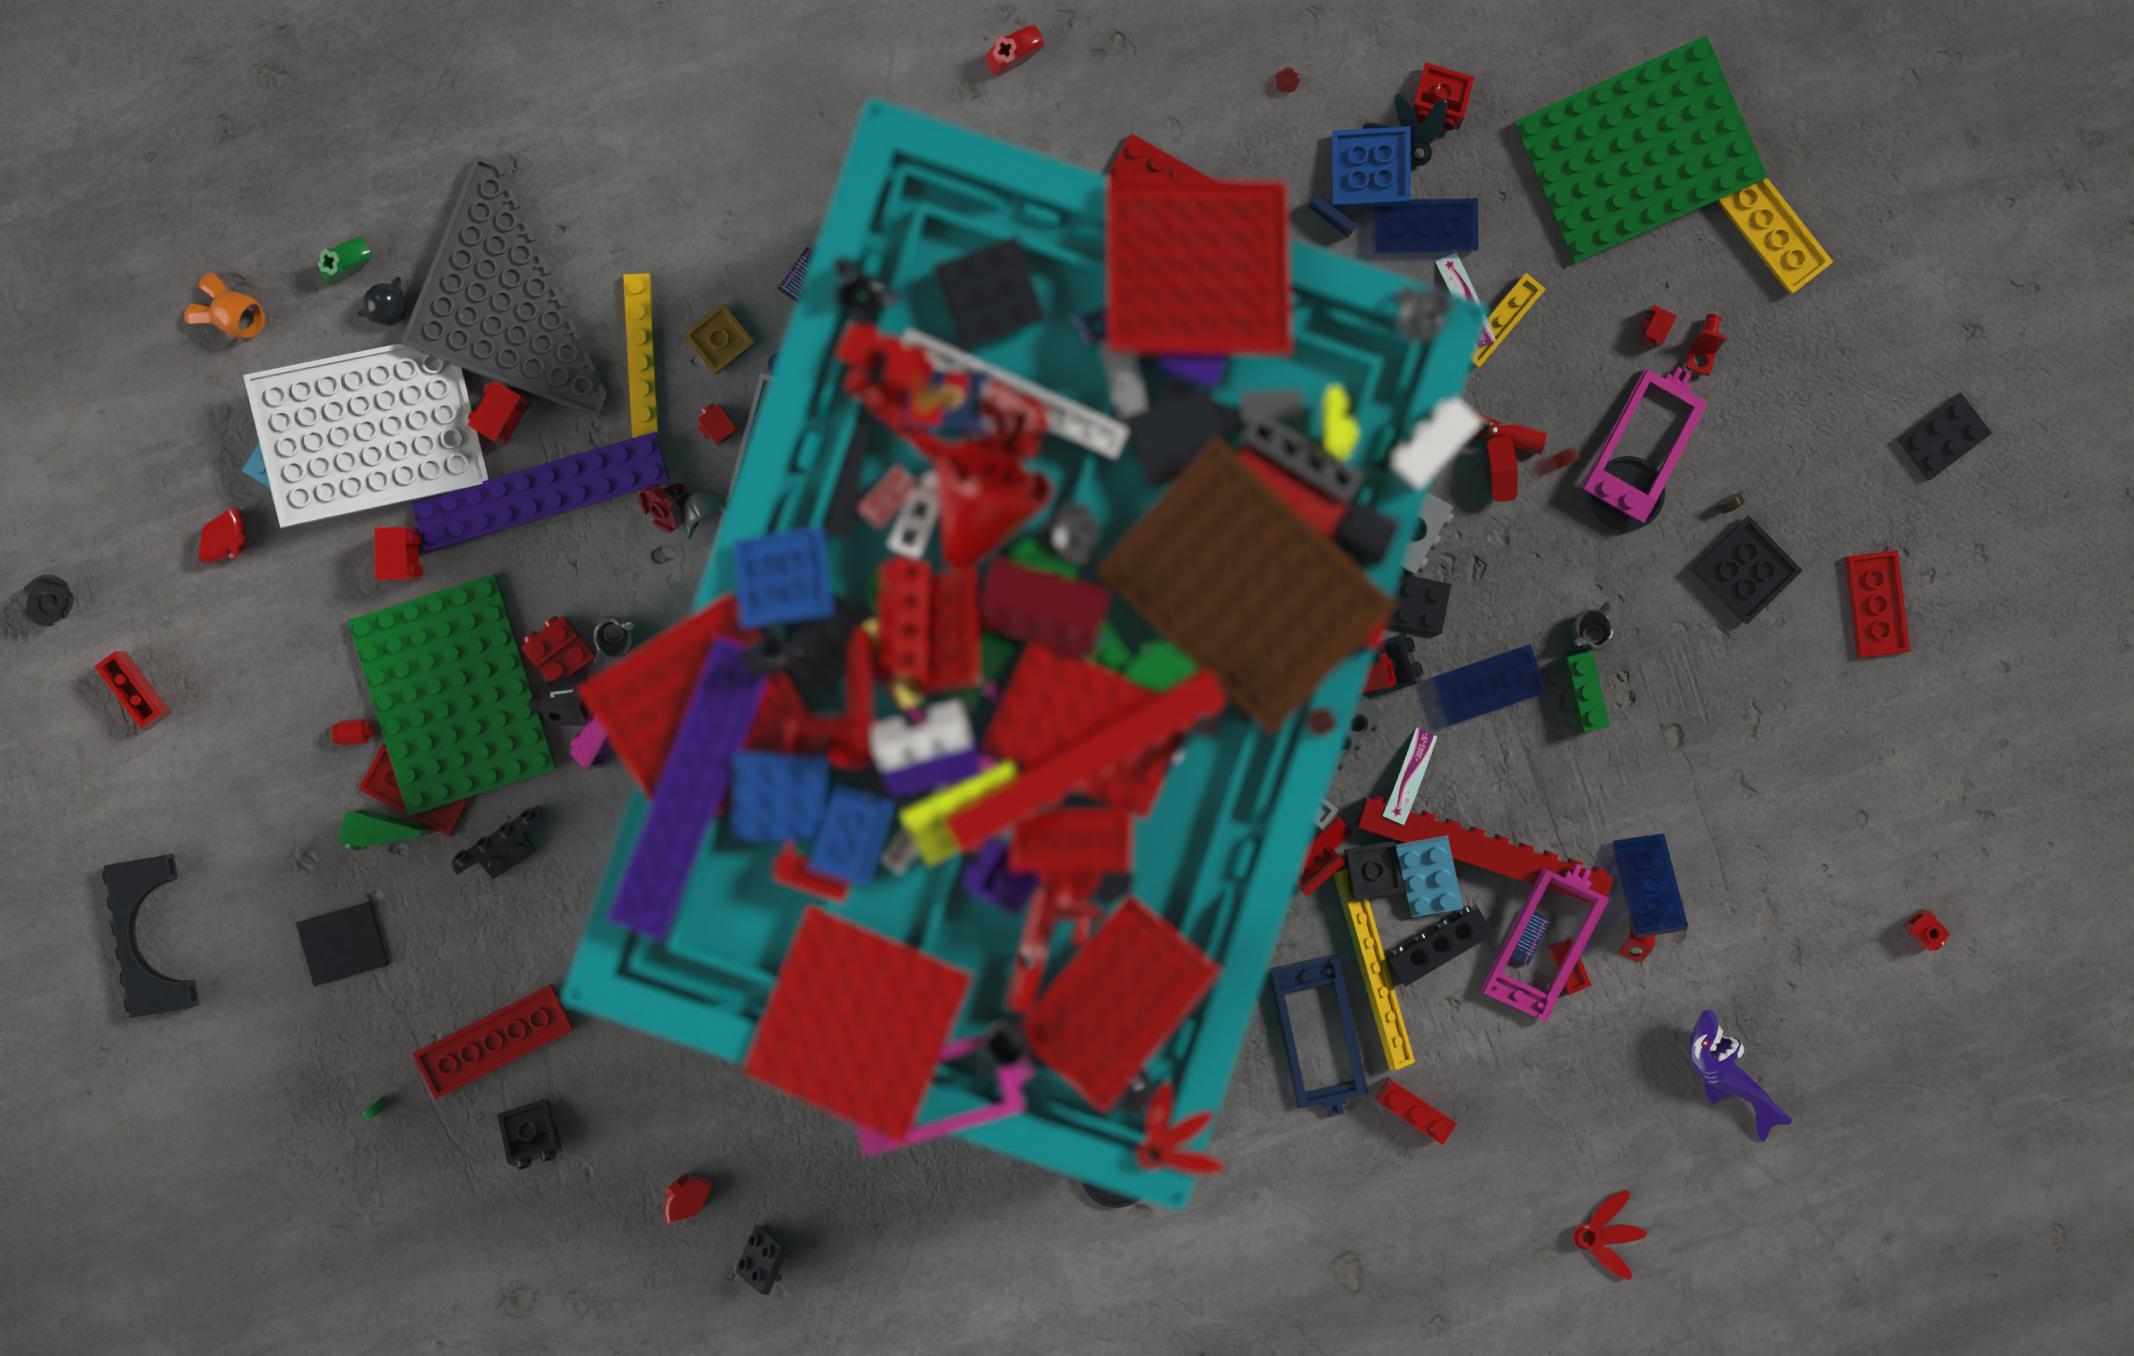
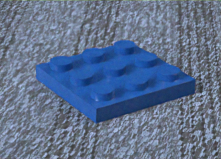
[1332,126,1411,208]
[733,527,834,630]
[733,751,827,843]

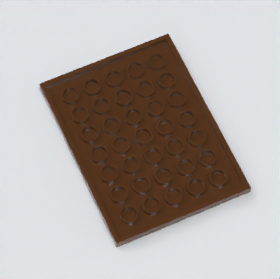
[1095,437,1397,735]

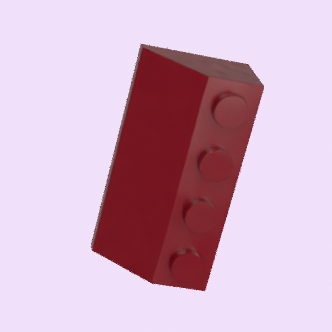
[978,558,1111,659]

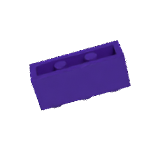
[882,730,980,796]

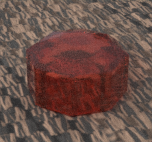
[1552,448,1579,469]

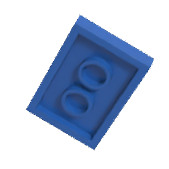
[809,785,894,888]

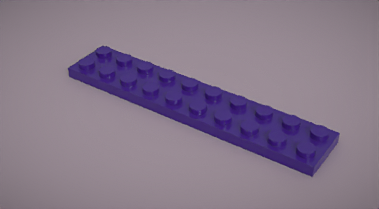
[411,432,671,552]
[606,637,769,942]

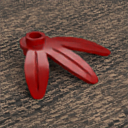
[1136,1083,1224,1174]
[1573,1190,1647,1280]

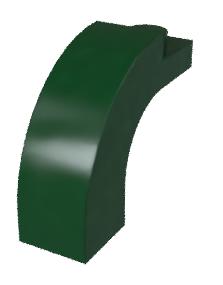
[939,629,1017,719]

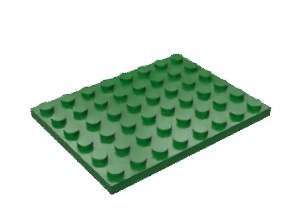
[1514,35,1768,264]
[347,574,557,816]

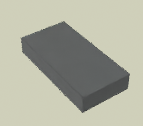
[1241,390,1303,423]

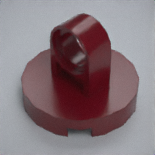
[638,483,689,533]

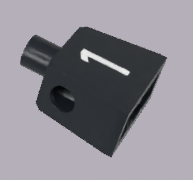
[529,672,590,726]

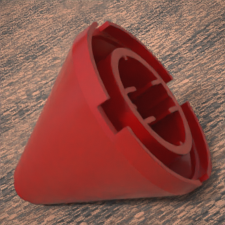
[935,438,1054,571]

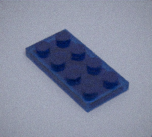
[1374,198,1479,253]
[1432,644,1547,726]
[1612,833,1688,938]

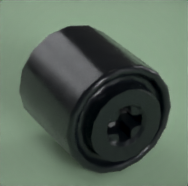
[1335,501,1402,570]

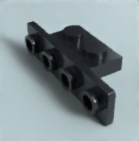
[452,805,543,879]

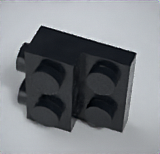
[1367,632,1424,698]
[497,1099,563,1169]

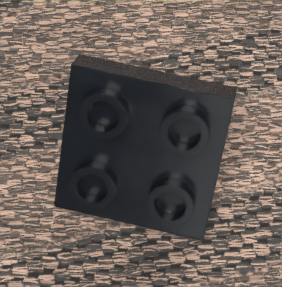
[735,1224,793,1296]

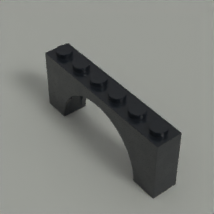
[102,853,199,1018]

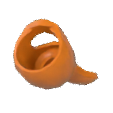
[184,272,265,339]

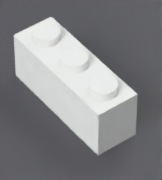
[1390,397,1482,490]

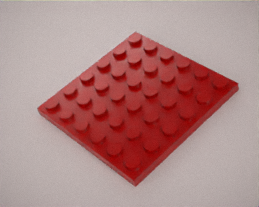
[1107,178,1291,357]
[578,592,828,817]
[742,905,974,1145]

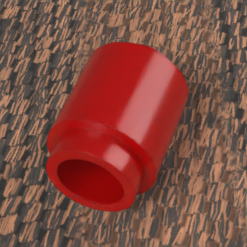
[331,718,373,747]

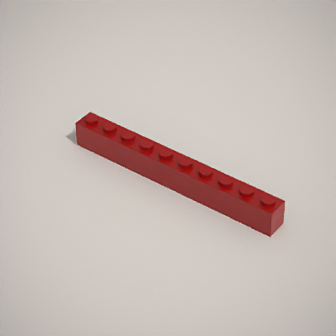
[941,668,1227,852]
[1356,794,1613,904]

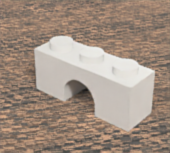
[871,700,971,771]

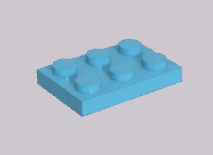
[1396,835,1463,918]

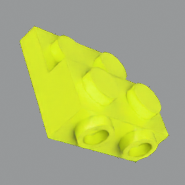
[1321,387,1358,460]

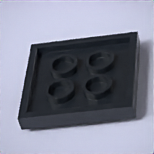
[932,235,1047,351]
[1692,515,1803,625]

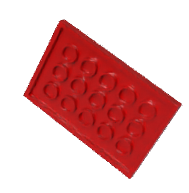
[982,639,1189,820]
[1021,894,1222,1112]

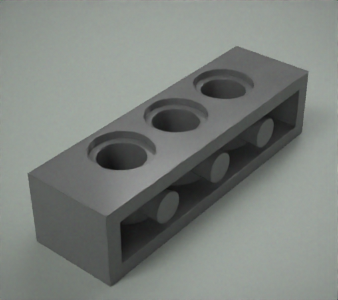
[1237,413,1363,505]
[1330,693,1384,782]

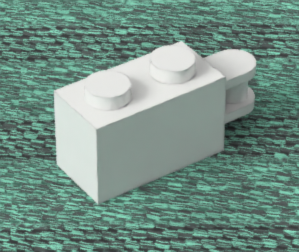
[889,473,940,559]

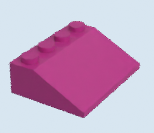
[570,710,614,770]

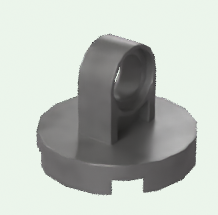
[1394,285,1453,343]
[1039,502,1098,563]

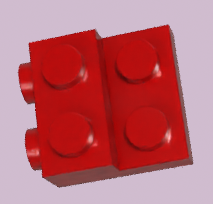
[1412,62,1475,131]
[972,380,1051,465]
[521,615,595,681]

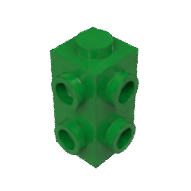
[1009,538,1077,579]

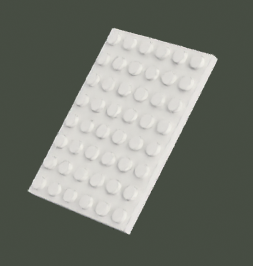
[243,344,488,529]

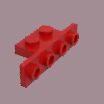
[844,368,943,463]
[1295,817,1352,897]

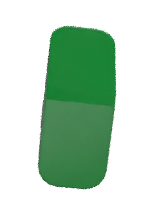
[317,237,371,285]
[1122,643,1197,689]

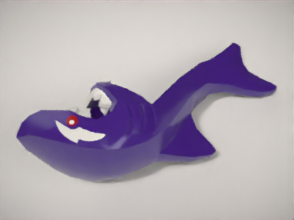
[1689,1010,1792,1142]

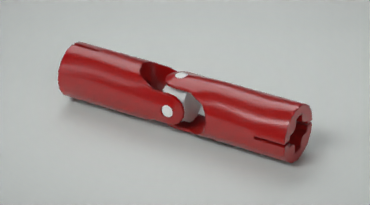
[1469,413,1547,454]
[1005,889,1056,1013]

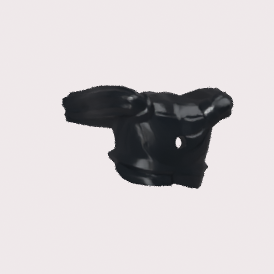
[832,256,901,323]

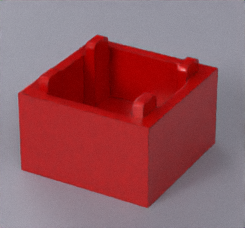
[467,381,532,446]
[374,527,423,582]

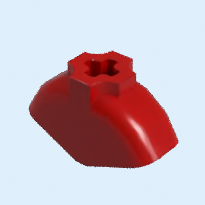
[986,25,1044,76]
[1485,437,1518,502]
[199,508,249,563]
[664,1173,716,1223]

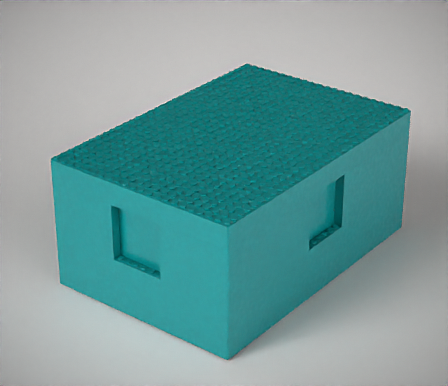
[562,98,1488,1211]

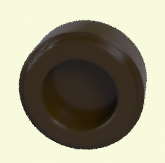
[1717,493,1745,514]

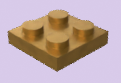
[682,302,756,376]

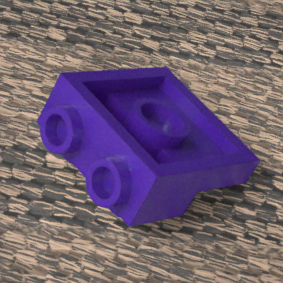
[962,834,1041,918]

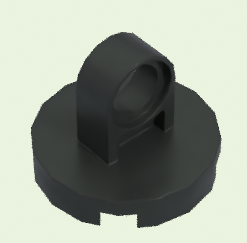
[20,575,74,626]

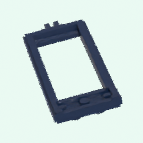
[1268,954,1368,1117]

